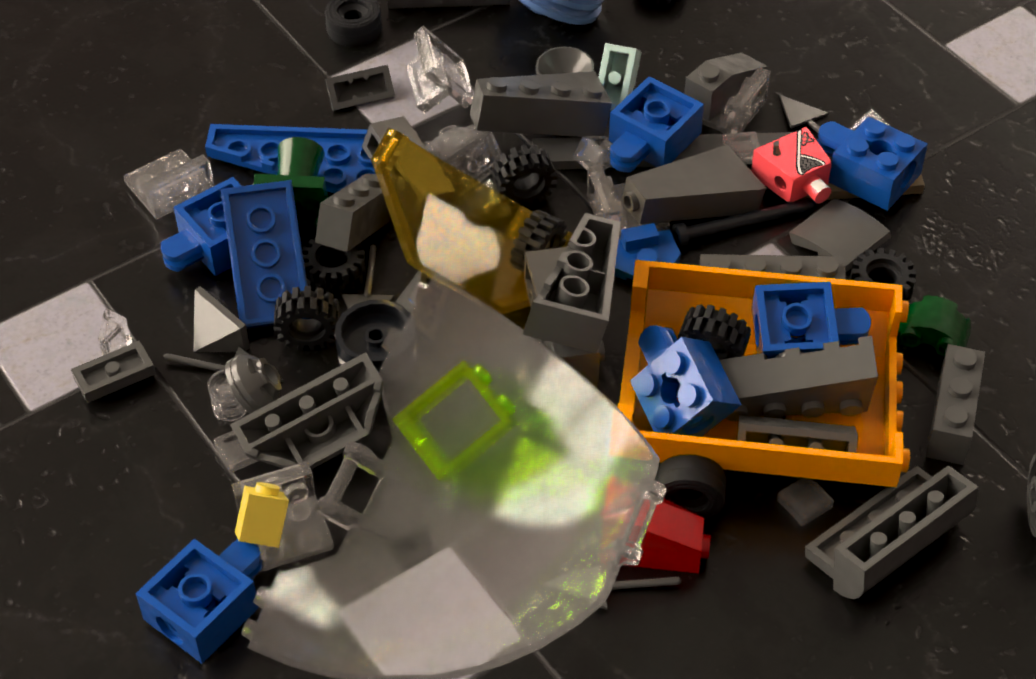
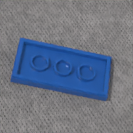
[221,180,312,329]

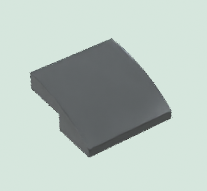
[789,198,891,272]

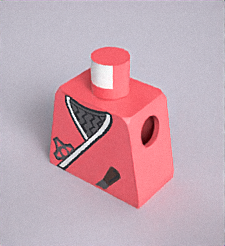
[751,127,832,204]

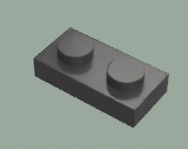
[71,340,156,403]

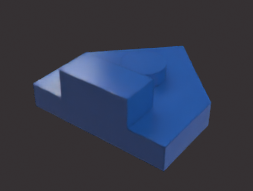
[614,223,681,281]

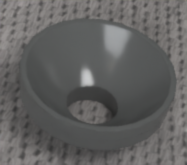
[536,46,594,75]
[225,354,282,413]

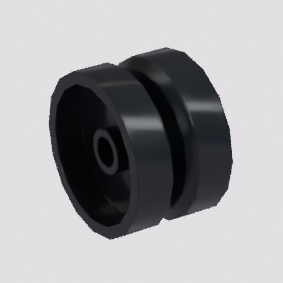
[335,300,418,394]

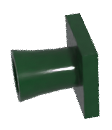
[253,137,328,228]

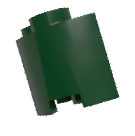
[897,295,971,357]

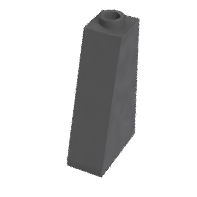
[621,145,766,224]

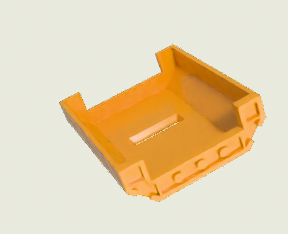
[612,260,910,488]

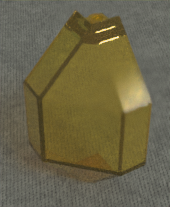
[371,127,573,315]

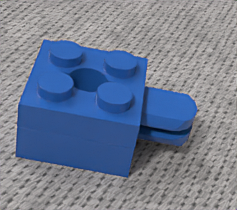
[609,76,704,172]
[817,116,928,211]
[161,177,242,276]
[752,282,871,359]
[630,325,741,437]
[136,539,263,663]

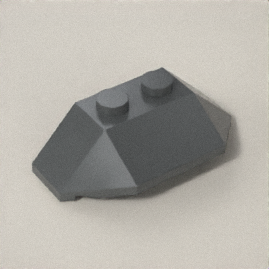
[230,352,384,475]

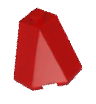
[604,476,711,574]

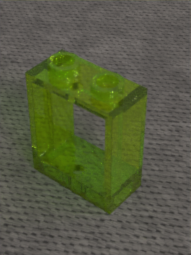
[392,360,519,482]

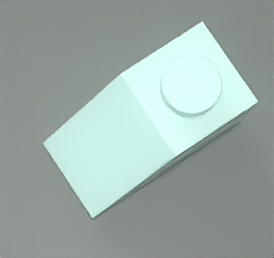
[598,43,642,111]

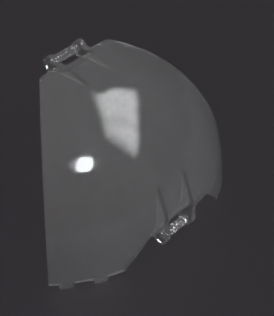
[241,273,667,679]

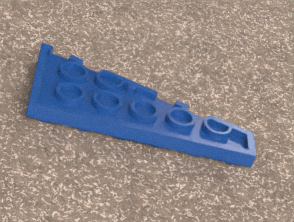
[205,124,399,211]

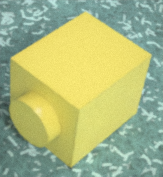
[235,482,289,548]

